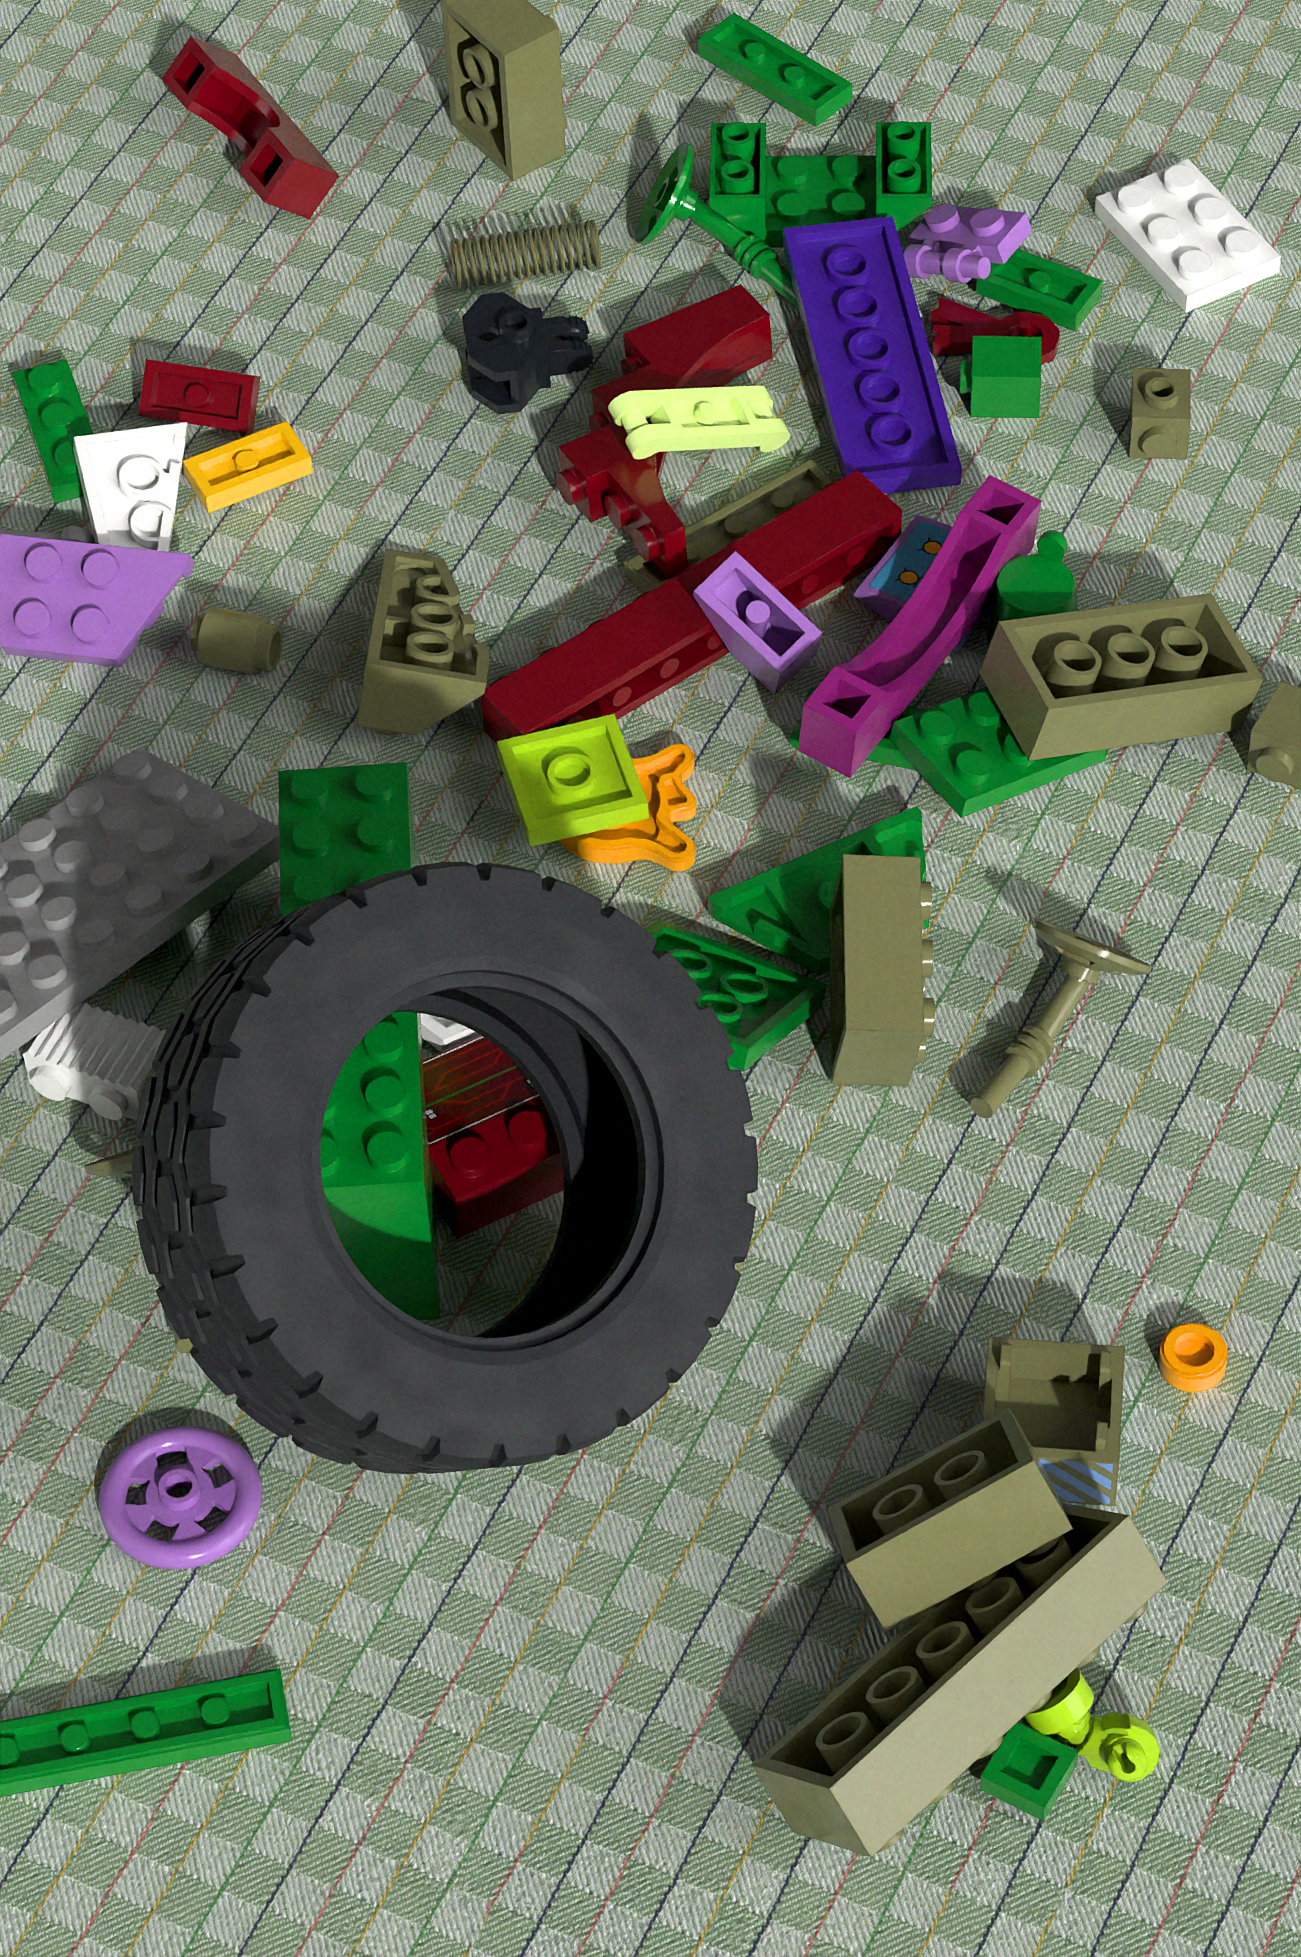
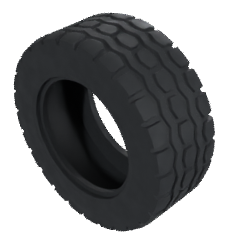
[132,862,758,1474]

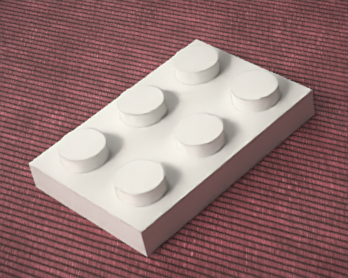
[1095,159,1281,313]

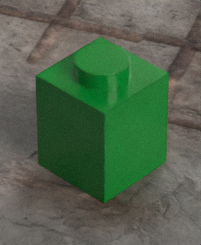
[960,336,1041,418]

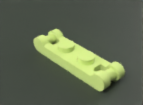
[608,386,791,459]

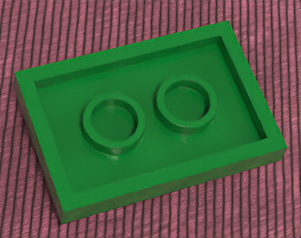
[889,686,1108,818]

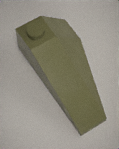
[356,549,490,735]

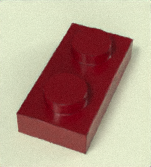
[138,359,261,433]

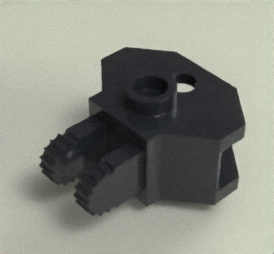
[462,292,594,414]

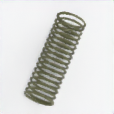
[450,219,602,290]

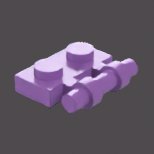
[902,204,1032,283]

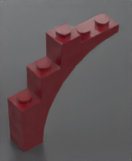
[556,284,773,579]

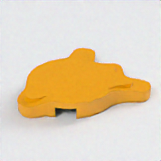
[557,743,697,872]

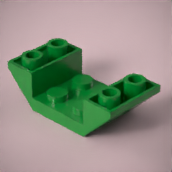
[709,121,932,247]

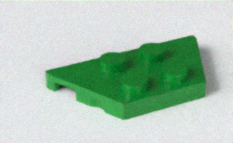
[708,806,929,976]

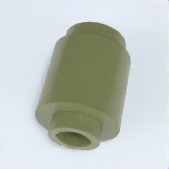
[190,606,283,675]

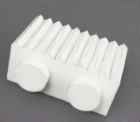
[23,1003,167,1121]

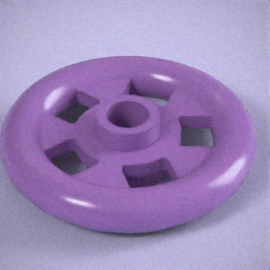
[99,1426,262,1569]

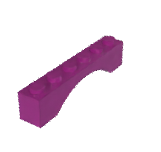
[798,475,1041,778]

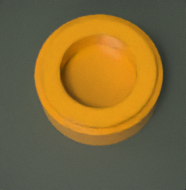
[1159,1323,1228,1392]

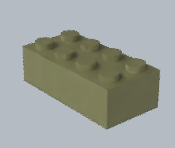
[979,593,1263,761]

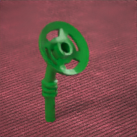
[635,142,799,311]

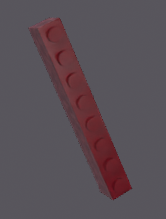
[481,470,902,744]

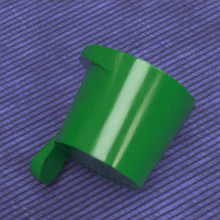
[987,530,1080,646]

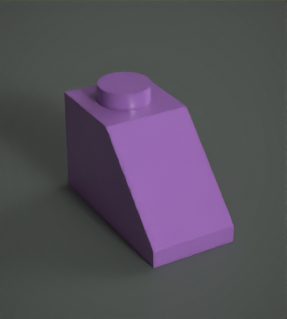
[693,551,822,695]

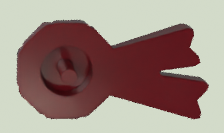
[929,298,1060,365]

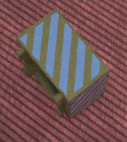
[982,1337,1125,1506]

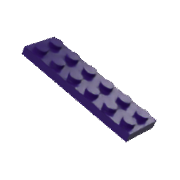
[782,216,962,494]

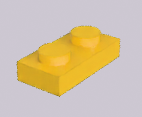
[182,421,313,513]

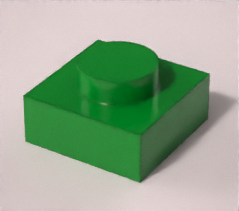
[980,1722,1078,1821]

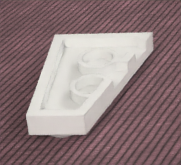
[73,422,187,552]

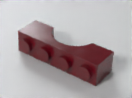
[162,36,339,219]

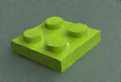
[497,714,649,847]

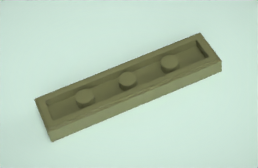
[624,459,835,593]

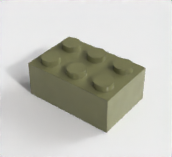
[441,0,567,181]
[829,854,935,1087]
[827,1408,1073,1632]

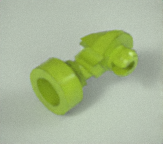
[1024,1668,1160,1783]

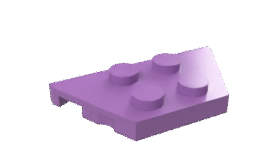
[0,534,194,667]

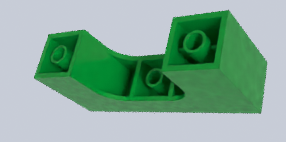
[278,762,440,1321]

